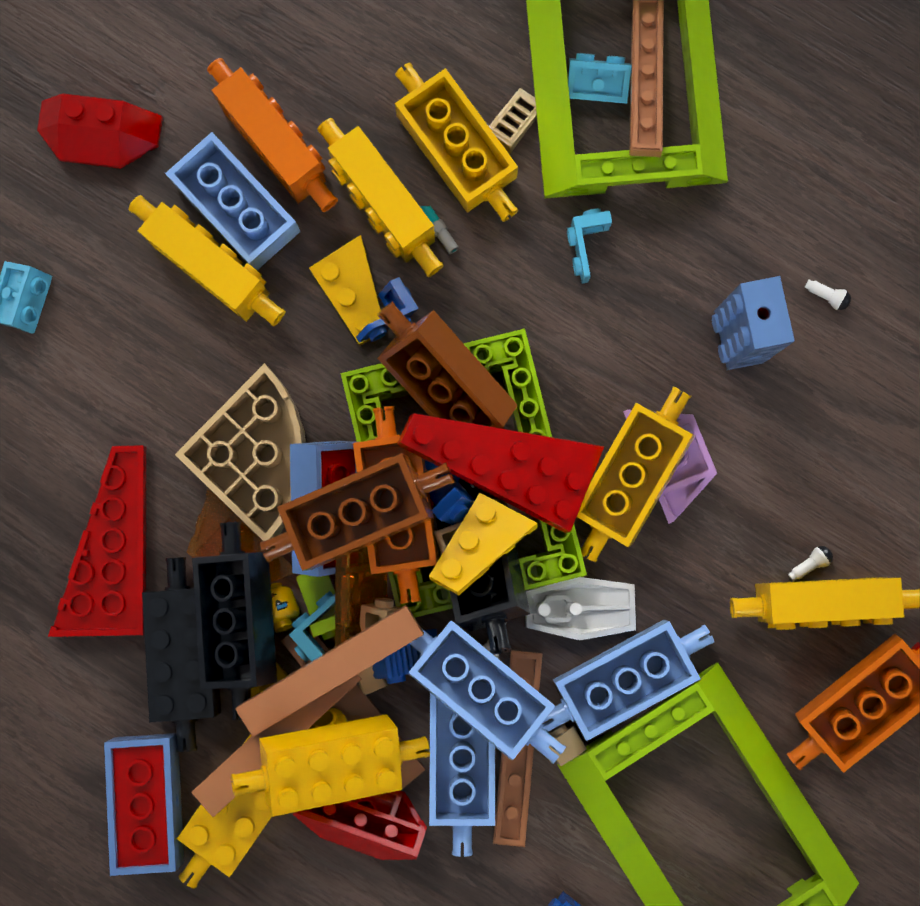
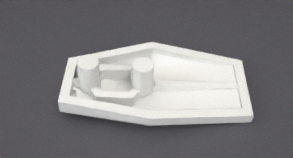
[525,577,636,640]

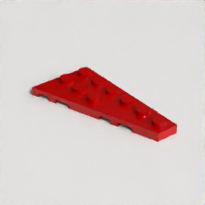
[397,413,604,533]
[48,445,147,637]

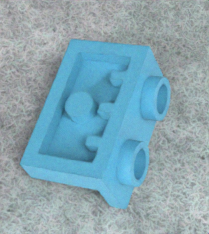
[568,53,632,104]
[0,261,52,334]

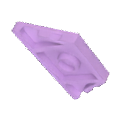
[623,410,717,524]

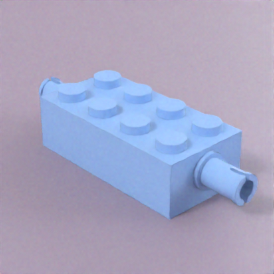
[409,620,566,764]
[542,620,715,741]
[429,693,495,857]

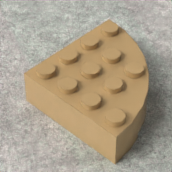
[175,363,306,541]

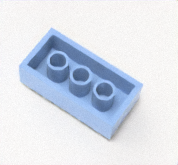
[165,132,301,270]

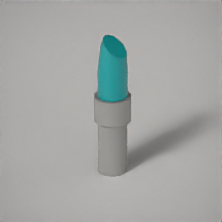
[420,206,459,254]

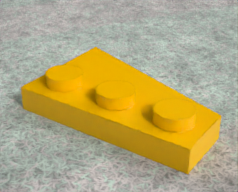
[309,235,381,346]
[429,493,538,595]

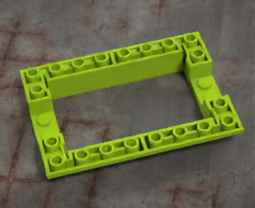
[526,0,728,199]
[340,329,587,617]
[557,662,859,906]

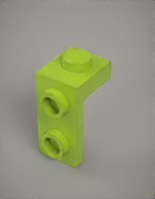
[296,574,347,640]

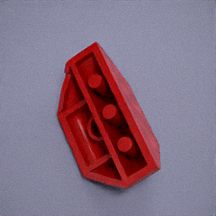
[37,93,163,169]
[293,790,427,860]

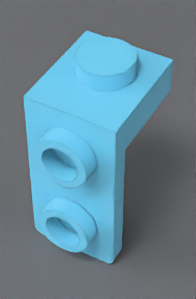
[567,208,612,284]
[289,591,344,663]

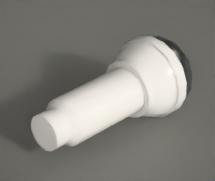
[805,279,851,310]
[788,546,833,582]

